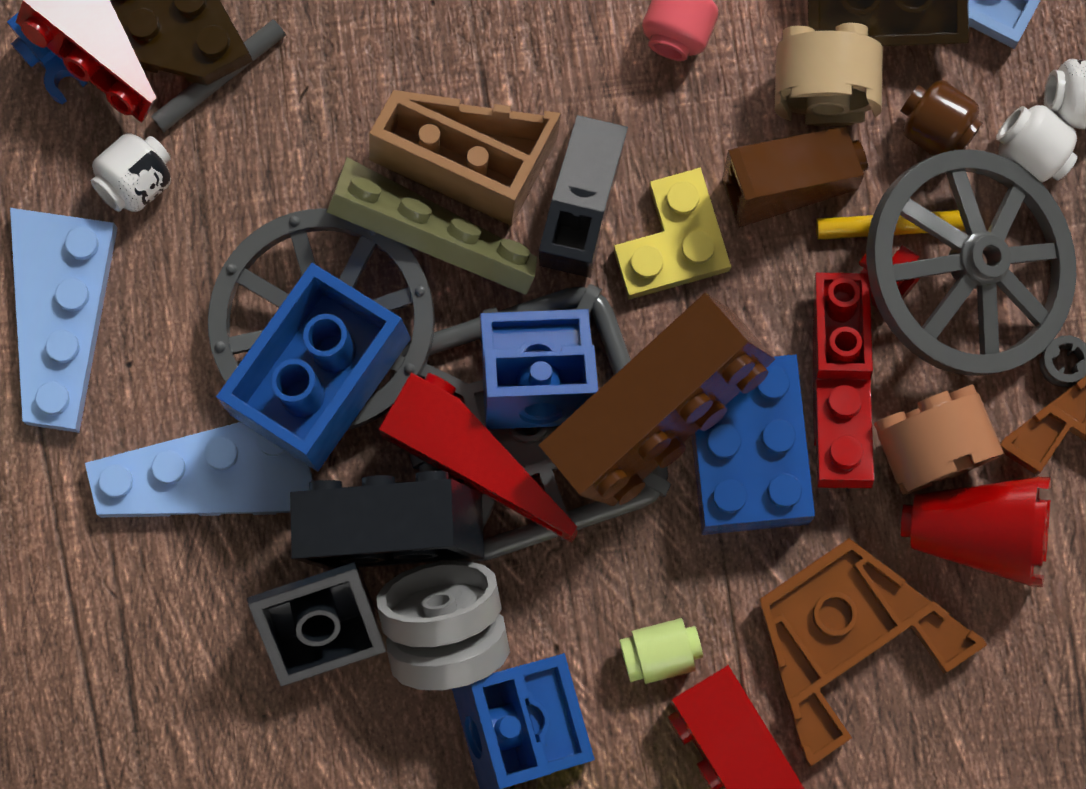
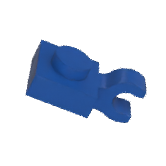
[7,12,88,105]

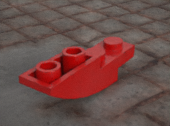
[813,272,874,488]

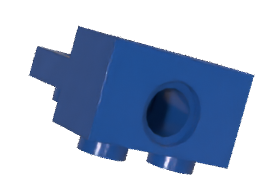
[480,309,598,429]
[452,653,595,789]

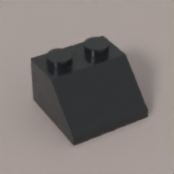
[247,562,386,687]

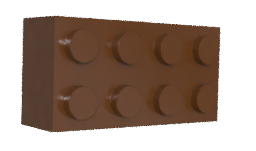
[539,292,776,506]

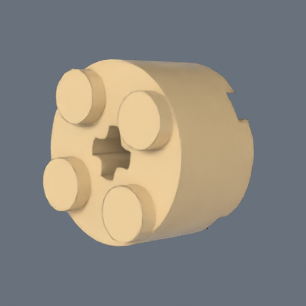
[775,23,883,126]

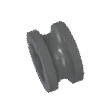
[1039,335,1086,387]

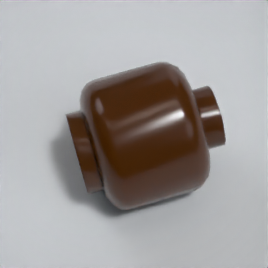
[900,80,983,156]

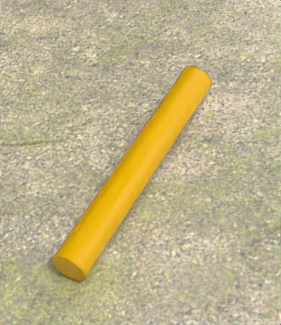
[816,210,966,240]

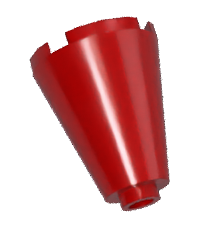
[901,477,1051,587]

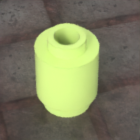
[619,618,703,684]

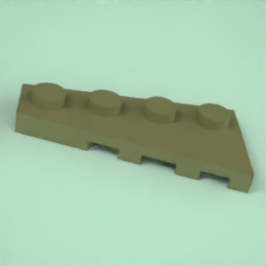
[327,157,537,295]

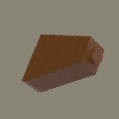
[722,126,868,228]

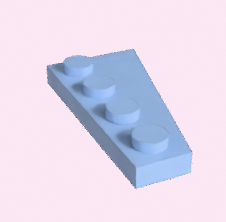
[85,422,314,518]

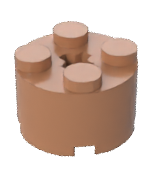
[874,385,1004,496]

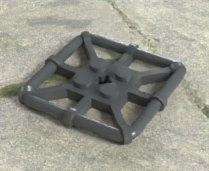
[389,284,671,562]

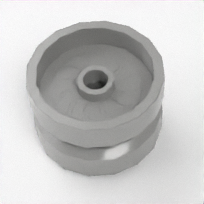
[377,560,510,690]

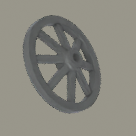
[866,149,1076,376]
[208,208,435,431]

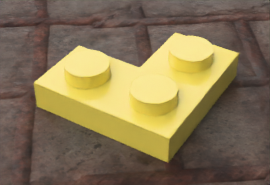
[614,167,731,300]

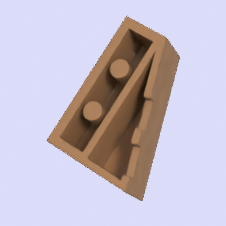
[369,90,561,226]

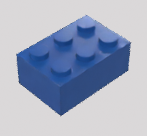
[216,263,411,472]
[691,354,815,535]

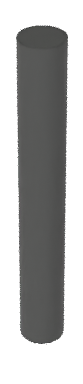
[151,19,286,132]

